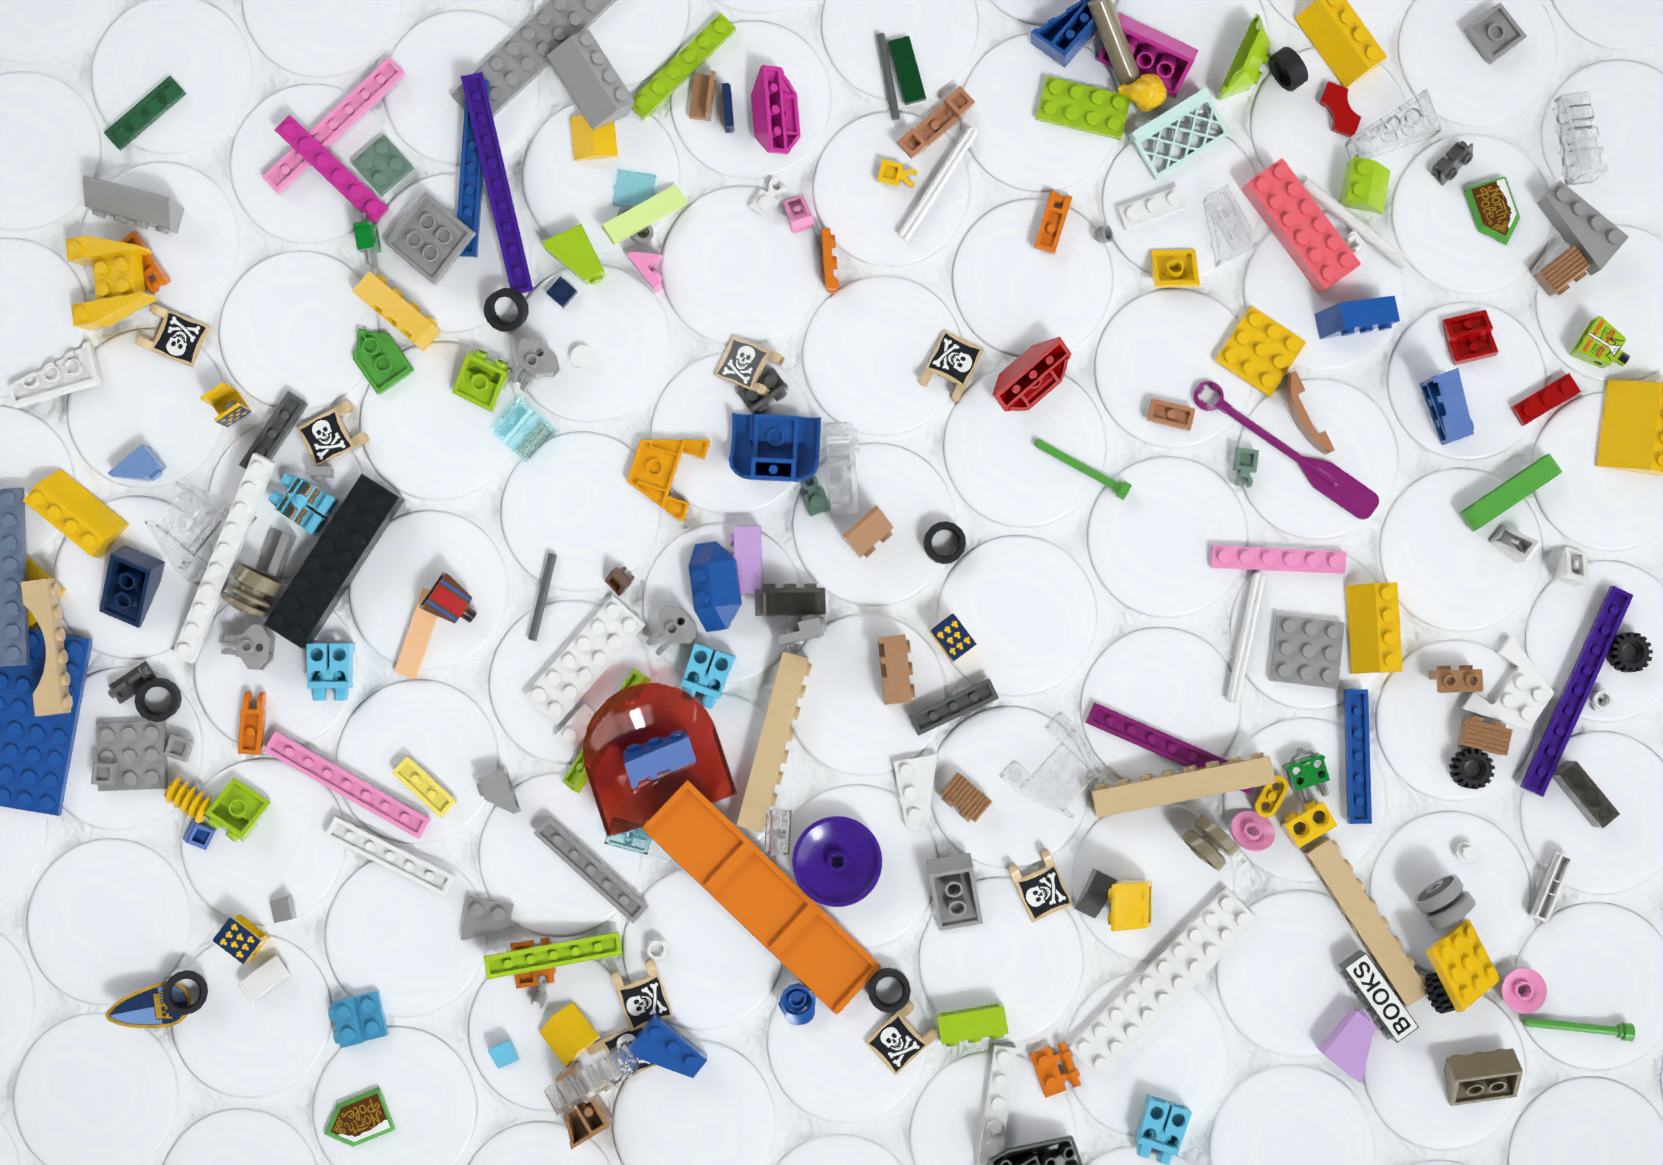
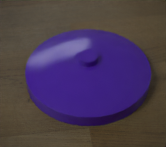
[792,816,882,907]

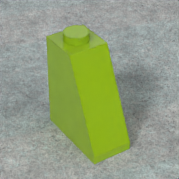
[542,224,607,285]

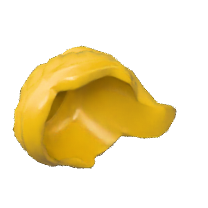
[1118,74,1167,112]

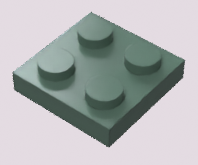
[351,134,414,197]

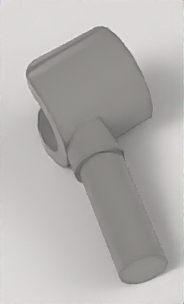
[530,980,548,1008]

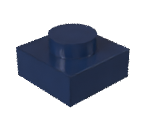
[546,276,578,309]

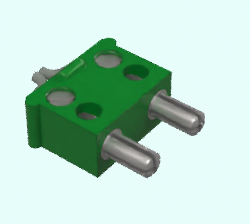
[353,213,382,268]
[1282,748,1330,803]

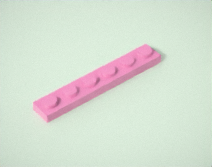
[1211,546,1346,574]

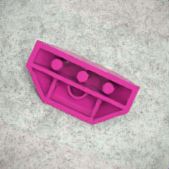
[751,65,801,155]

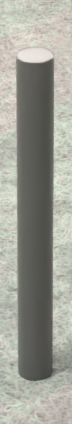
[876,33,900,120]
[528,553,557,641]

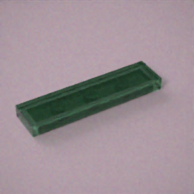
[104,76,187,151]

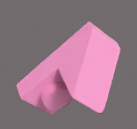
[782,195,814,233]
[627,252,663,293]

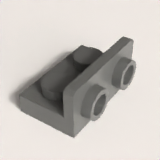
[737,367,789,414]

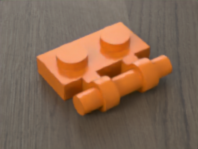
[510,937,556,989]
[1029,1041,1081,1098]

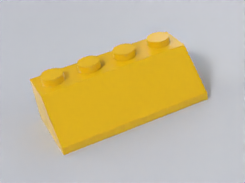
[1294,0,1387,88]
[23,469,129,558]
[1346,582,1403,674]

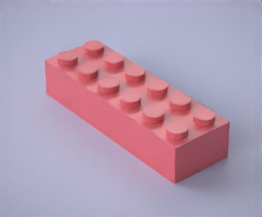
[1241,158,1361,295]

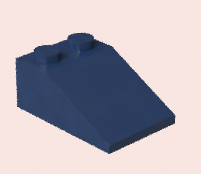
[99,545,165,628]

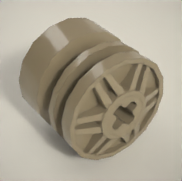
[221,563,282,618]

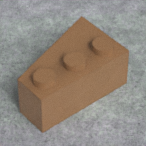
[877,634,915,705]
[555,1061,614,1150]

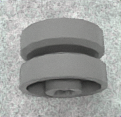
[1415,874,1476,930]

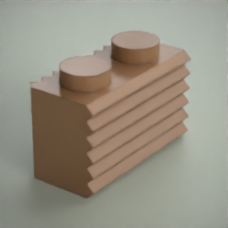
[1534,246,1591,296]
[1457,715,1513,756]
[940,772,992,822]

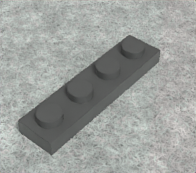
[239,391,309,469]
[908,678,999,736]

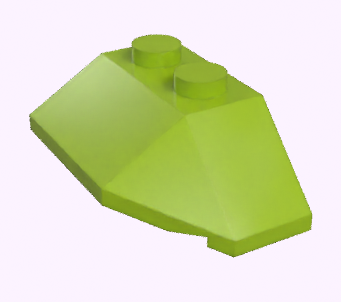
[1216,14,1271,100]

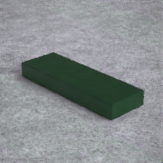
[888,36,926,106]

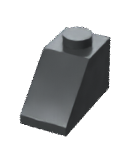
[1074,868,1117,919]

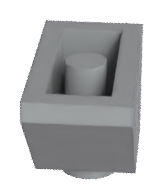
[477,769,521,814]

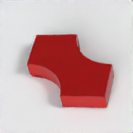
[1319,81,1361,139]

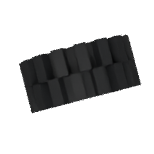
[1606,632,1653,672]
[1449,748,1495,789]
[1424,972,1455,1014]

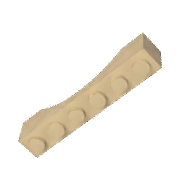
[21,578,73,716]

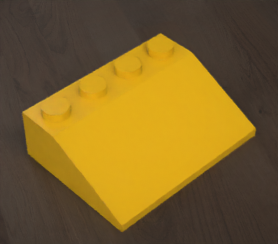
[1596,380,1663,476]

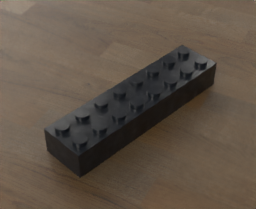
[264,473,405,649]

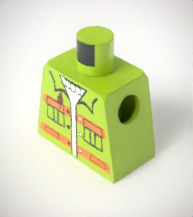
[1569,315,1630,368]

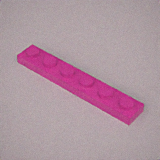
[274,114,389,224]

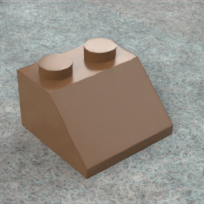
[842,505,893,558]

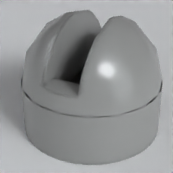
[1094,225,1113,243]

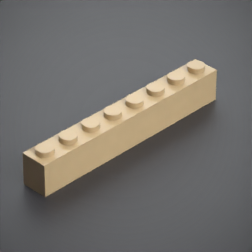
[736,652,812,833]
[1090,752,1276,818]
[1302,838,1428,1007]

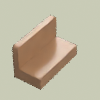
[689,71,716,121]

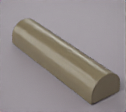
[1088,0,1141,85]

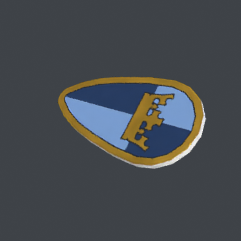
[106,981,191,1028]

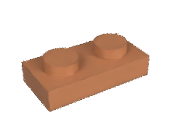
[1146,398,1195,431]

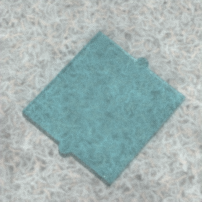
[612,169,656,207]

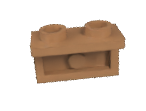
[1429,665,1483,693]

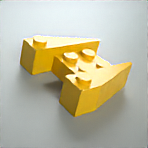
[65,236,157,331]

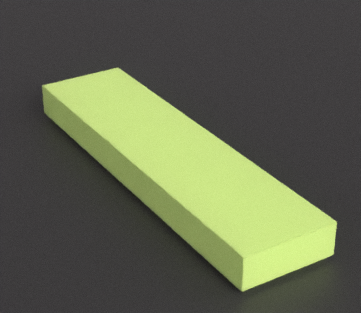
[602,184,688,245]

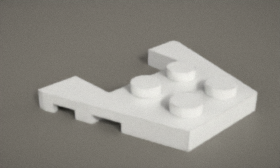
[1460,637,1554,730]

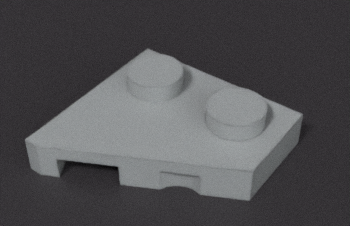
[461,896,514,940]

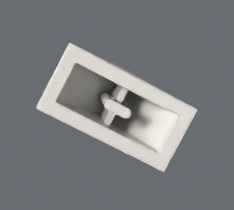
[1490,525,1541,563]
[1554,546,1589,586]

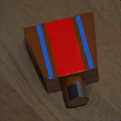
[419,572,477,624]

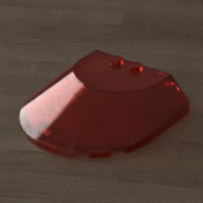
[583,683,737,838]

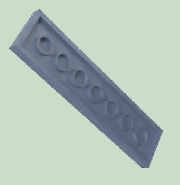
[0,487,30,667]

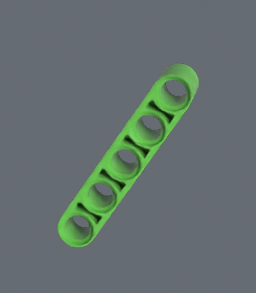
[1460,453,1563,531]

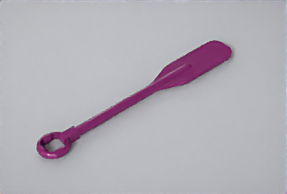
[1193,381,1379,520]

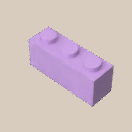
[730,526,763,595]

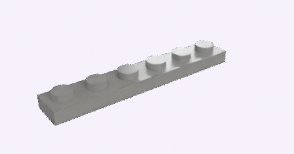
[533,816,649,923]

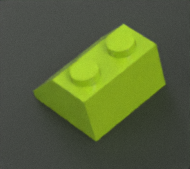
[1340,157,1391,214]

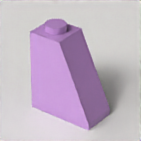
[1318,1008,1375,1083]

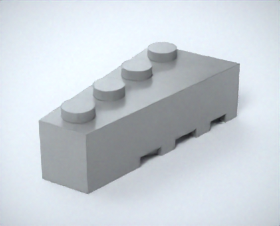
[1537,180,1629,276]

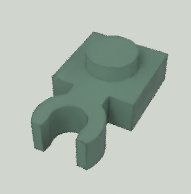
[1233,447,1259,488]
[801,475,831,517]

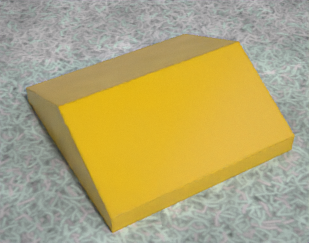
[570,114,618,161]
[1151,249,1200,287]
[539,1002,601,1067]

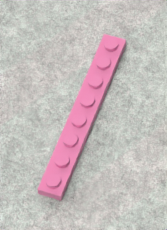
[262,57,406,195]
[264,731,431,839]

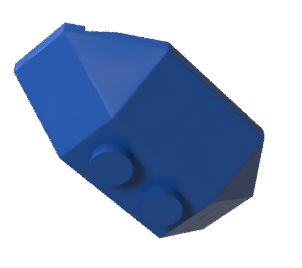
[688,541,742,632]

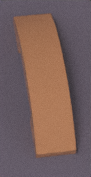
[896,86,975,159]
[1286,371,1335,455]

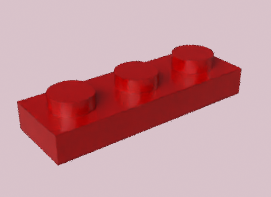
[1510,373,1581,426]

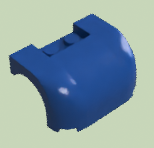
[729,413,821,482]

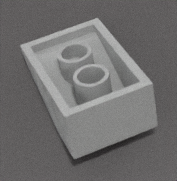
[926,853,983,931]

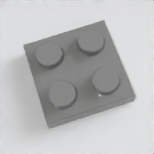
[1463,2,1527,64]

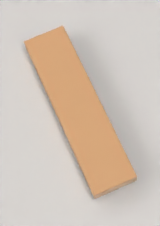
[394,588,438,679]

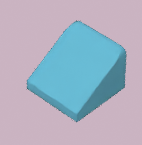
[488,1039,519,1069]

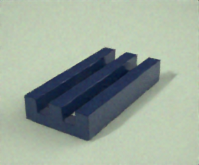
[721,83,735,133]

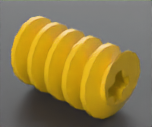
[164,776,212,823]

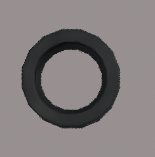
[1268,47,1308,91]
[484,288,529,332]
[923,521,966,564]
[134,678,182,722]
[868,967,911,1013]
[163,970,208,1015]

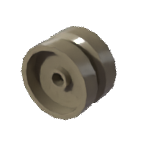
[1181,815,1240,871]

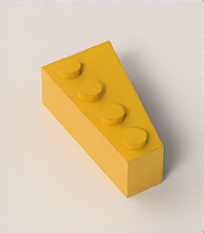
[352,271,441,351]

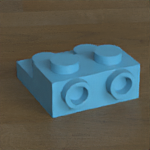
[328,990,389,1048]

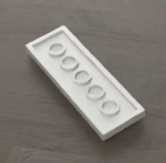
[524,596,647,725]

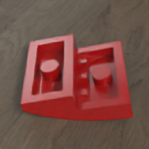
[1442,310,1499,366]

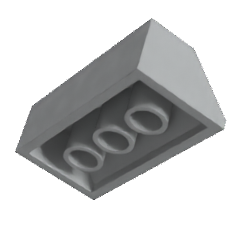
[546,29,635,130]
[83,175,185,235]

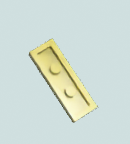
[392,756,457,818]

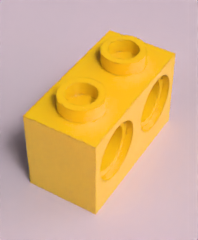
[1280,800,1338,848]

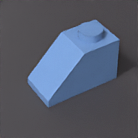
[108,444,167,482]

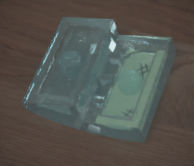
[490,398,555,462]

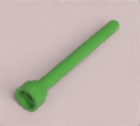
[1034,439,1132,500]
[1522,1018,1635,1042]

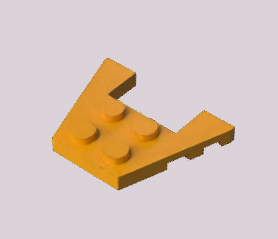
[627,439,711,523]

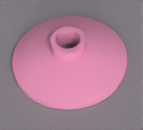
[1230,811,1275,852]
[1501,968,1547,1014]

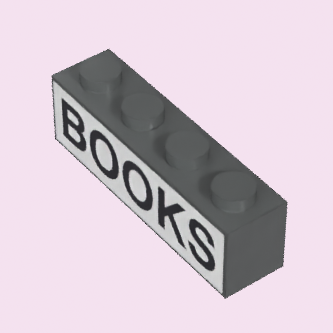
[1338,950,1419,1043]

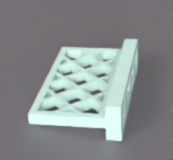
[1127,87,1230,180]

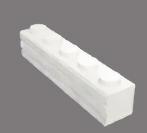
[1530,851,1574,923]

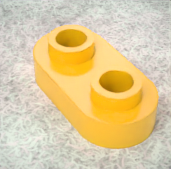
[1254,775,1289,818]

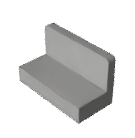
[256,528,297,578]

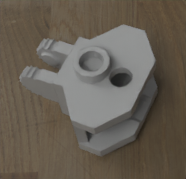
[509,339,560,391]
[646,605,697,656]
[221,624,276,670]

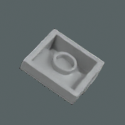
[778,614,827,646]

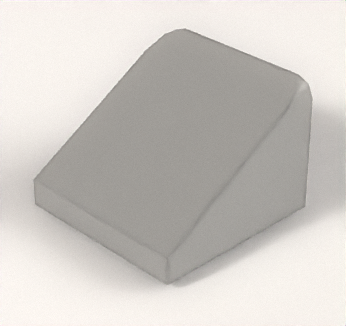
[269,896,297,923]

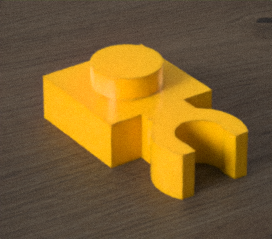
[877,159,918,188]

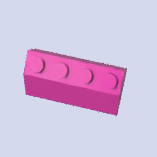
[1097,13,1199,98]

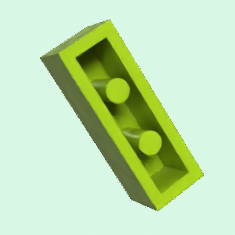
[936,1003,1009,1047]

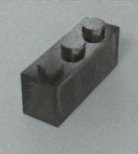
[755,583,826,616]
[1552,760,1620,828]

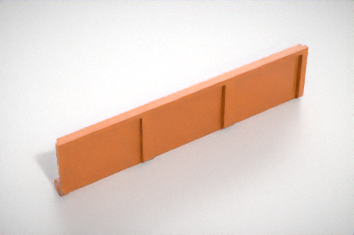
[641,780,881,1015]

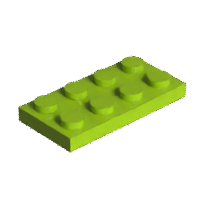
[1036,76,1131,140]

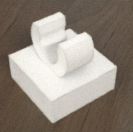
[1343,230,1368,256]

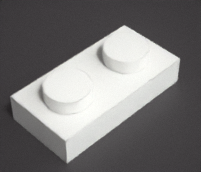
[555,703,602,751]

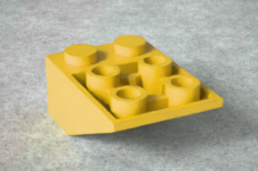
[1108,879,1152,931]

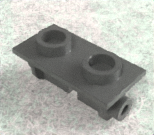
[1431,141,1473,186]
[108,661,157,704]

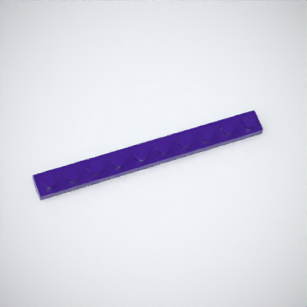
[461,72,534,294]
[1520,586,1634,797]

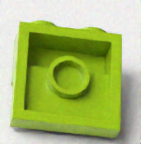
[452,349,512,412]
[205,777,271,842]

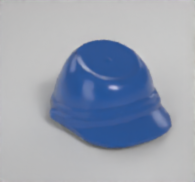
[778,983,816,1025]

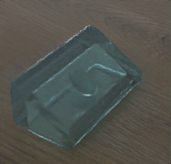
[604,817,652,855]

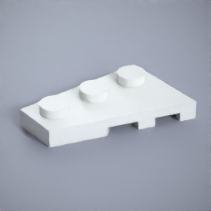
[893,754,937,829]

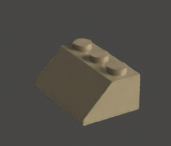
[1444,1048,1523,1106]

